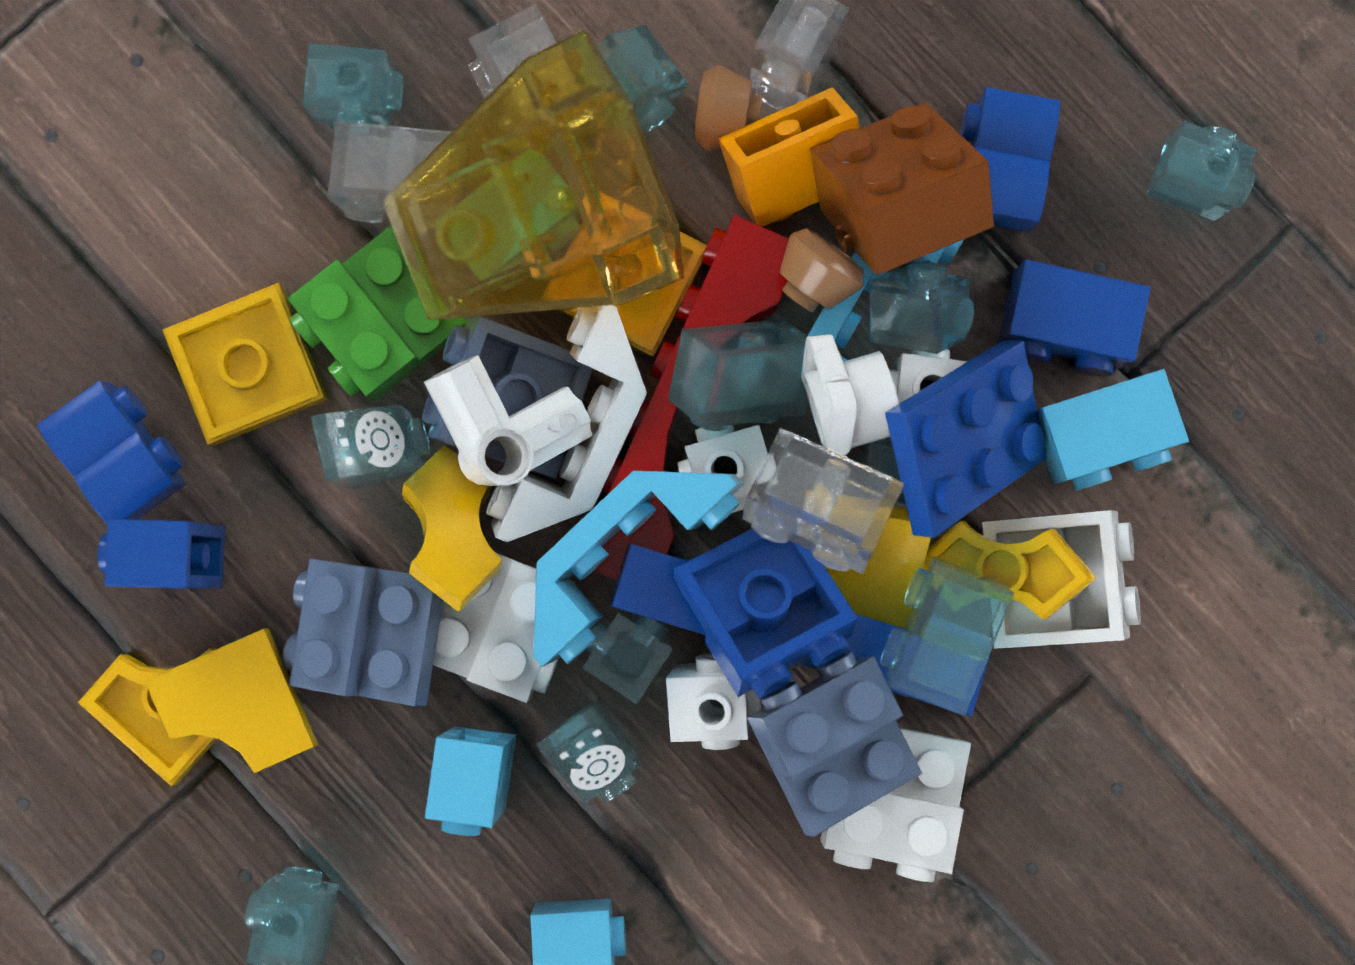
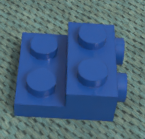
[673,510,858,698]

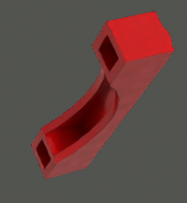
[587,215,789,581]

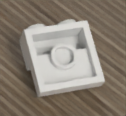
[982,510,1141,649]
[433,552,575,703]
[820,728,971,882]

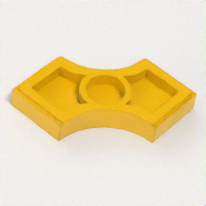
[402,445,503,612]
[922,521,1097,620]

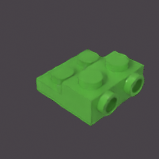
[287,225,467,402]

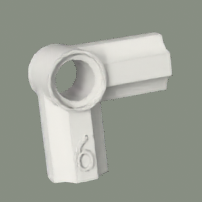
[424,355,593,486]

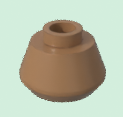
[695,64,763,151]
[780,228,864,312]

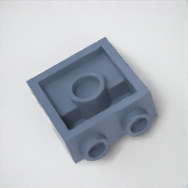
[422,316,593,479]
[283,559,443,706]
[746,651,922,837]

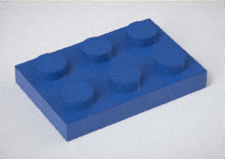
[885,340,1046,538]

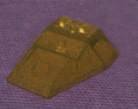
[382,30,684,320]

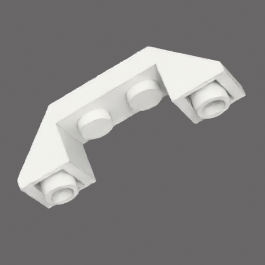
[486,297,647,542]

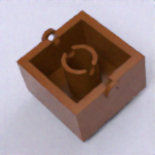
[810,102,994,275]

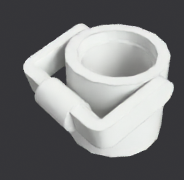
[801,334,899,458]

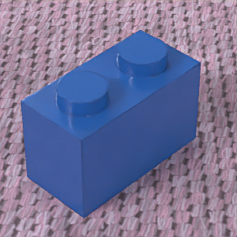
[998,259,1151,376]
[98,519,225,588]

